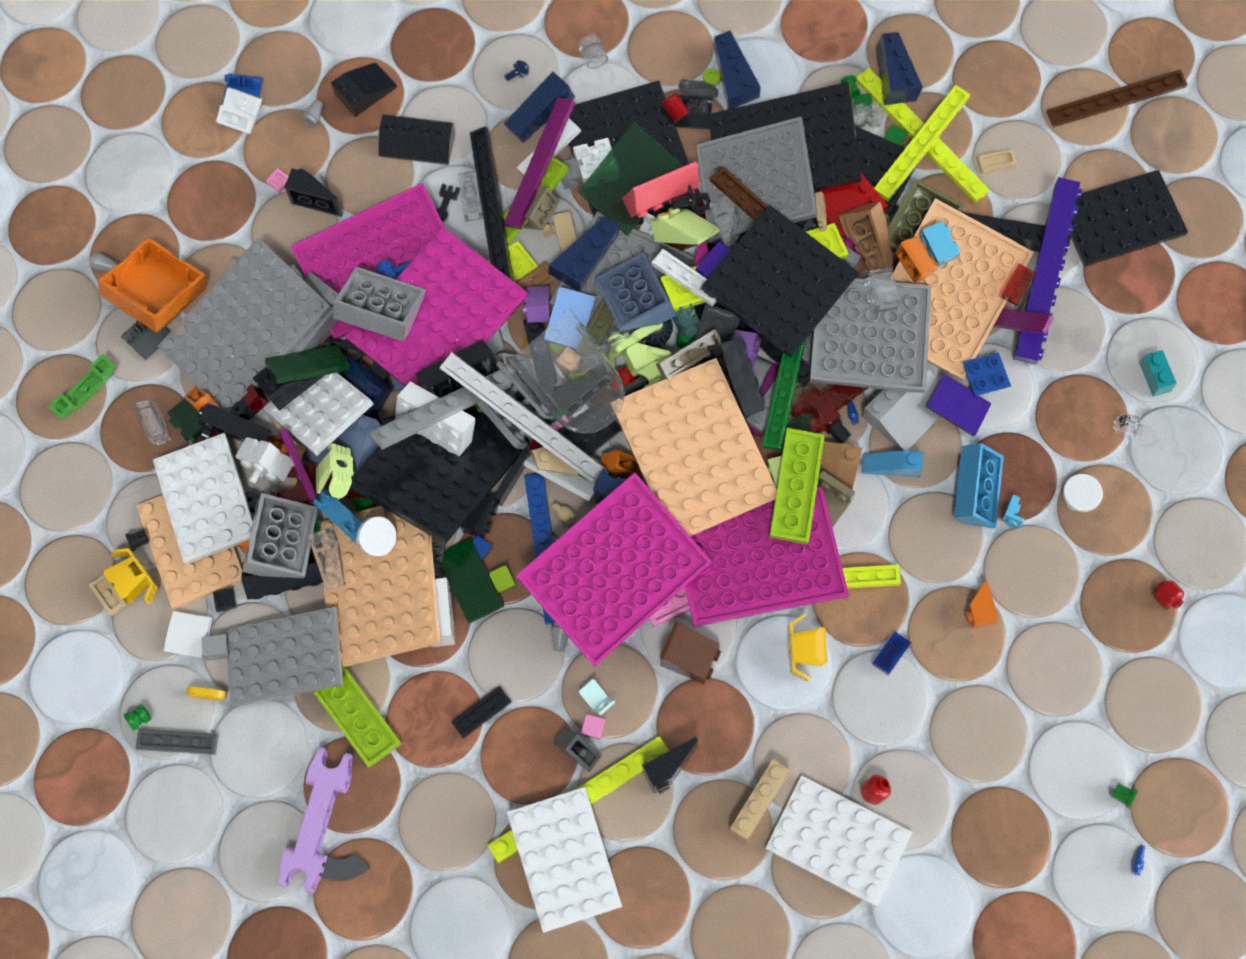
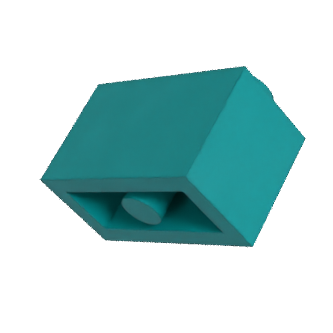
[1139,350,1177,397]

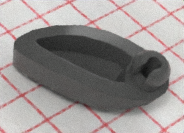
[679,78,718,98]

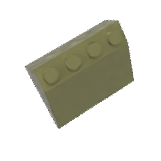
[887,179,964,253]

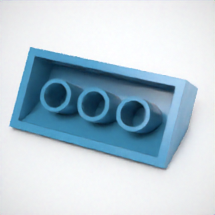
[954,443,1004,528]

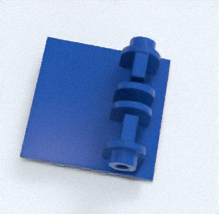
[222,73,263,105]
[963,352,1011,396]

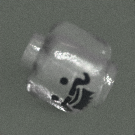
[1113,413,1143,440]

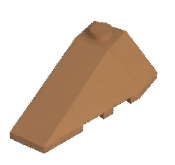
[839,202,894,281]
[781,442,862,489]

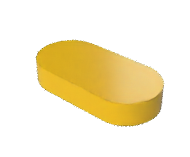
[186,686,226,701]

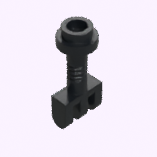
[436,184,460,222]

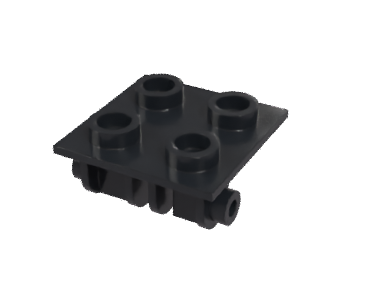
[675,94,713,130]

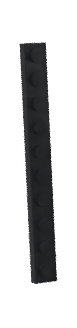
[470,126,514,281]

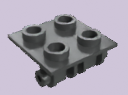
[121,320,170,360]

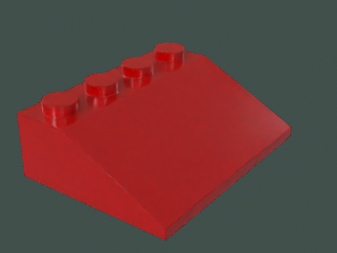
[814,173,888,239]

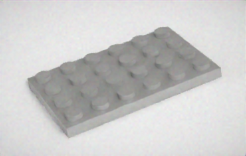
[226,607,343,707]

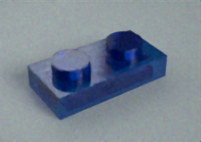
[872,632,911,676]

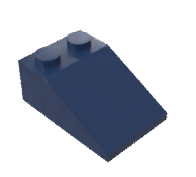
[339,356,393,419]

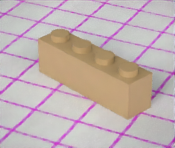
[729,759,790,843]

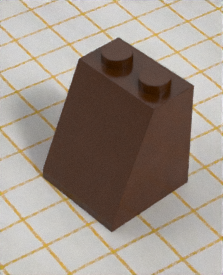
[660,621,721,684]

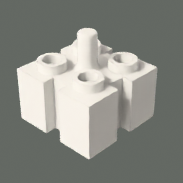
[573,138,619,189]
[235,437,293,484]

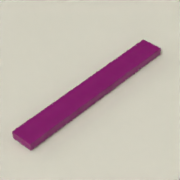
[503,98,575,230]

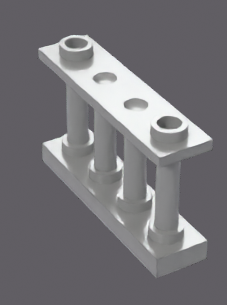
[477,362,554,450]

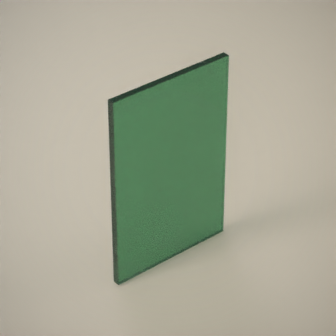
[577,122,683,236]

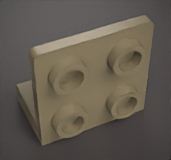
[523,187,560,230]
[817,471,855,528]

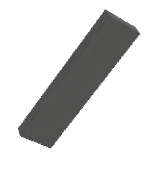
[135,729,219,755]

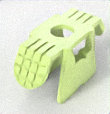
[316,443,354,499]

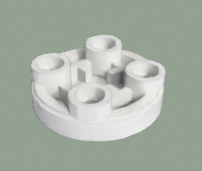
[1062,474,1103,512]
[356,517,396,556]

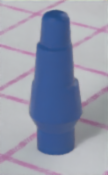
[846,397,859,425]
[1132,845,1145,876]

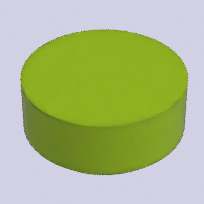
[703,69,721,87]

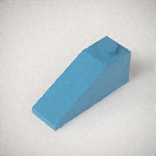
[862,450,923,477]

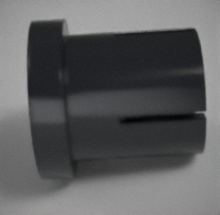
[826,420,851,444]
[125,529,150,552]

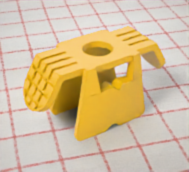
[103,548,159,605]
[787,614,828,682]

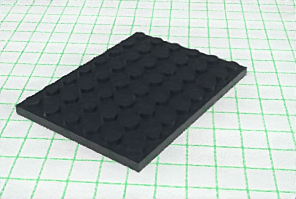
[568,80,703,227]
[709,82,862,192]
[350,406,530,544]

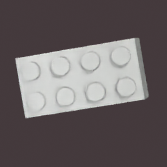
[395,381,475,456]

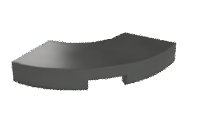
[319,853,369,881]

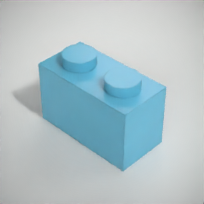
[919,221,959,267]

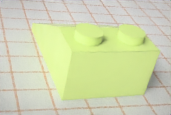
[651,207,720,245]

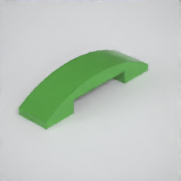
[48,353,116,419]

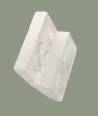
[216,87,262,134]
[164,611,212,658]

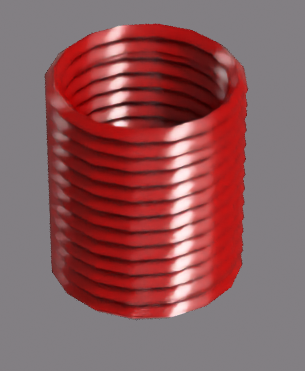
[661,93,690,122]

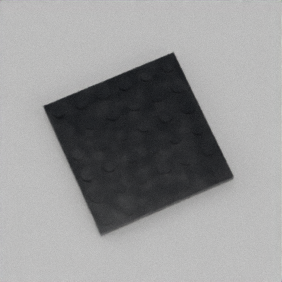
[701,205,859,358]

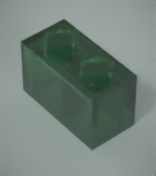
[167,399,205,444]

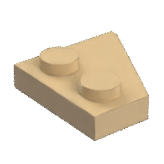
[531,447,580,476]

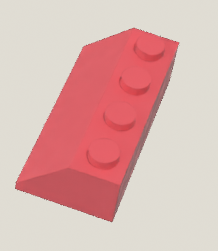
[622,162,699,218]

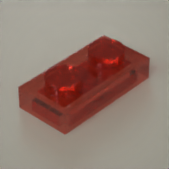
[1000,263,1036,306]

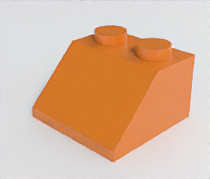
[895,237,937,284]

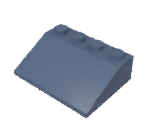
[594,252,677,331]
[303,415,382,474]

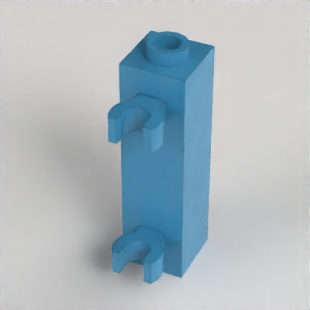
[313,488,363,544]

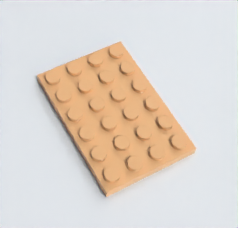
[136,495,242,609]

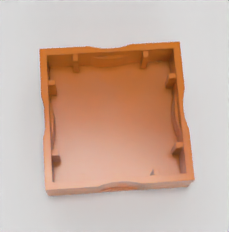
[98,238,206,333]

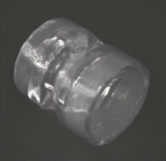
[578,34,608,69]
[853,104,882,127]

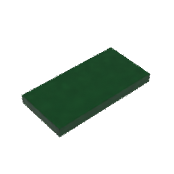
[265,345,350,384]
[436,538,504,624]

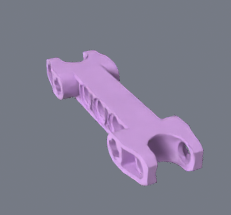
[279,747,353,894]

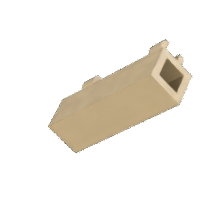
[542,211,577,254]

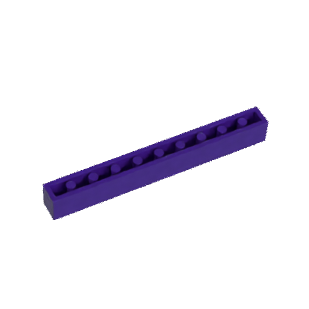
[1013,177,1082,365]

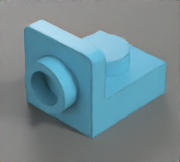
[1001,495,1024,528]

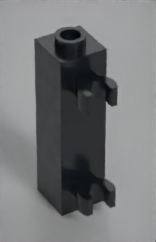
[197,403,271,442]

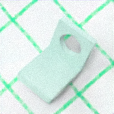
[578,678,615,715]

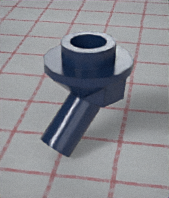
[505,60,529,81]

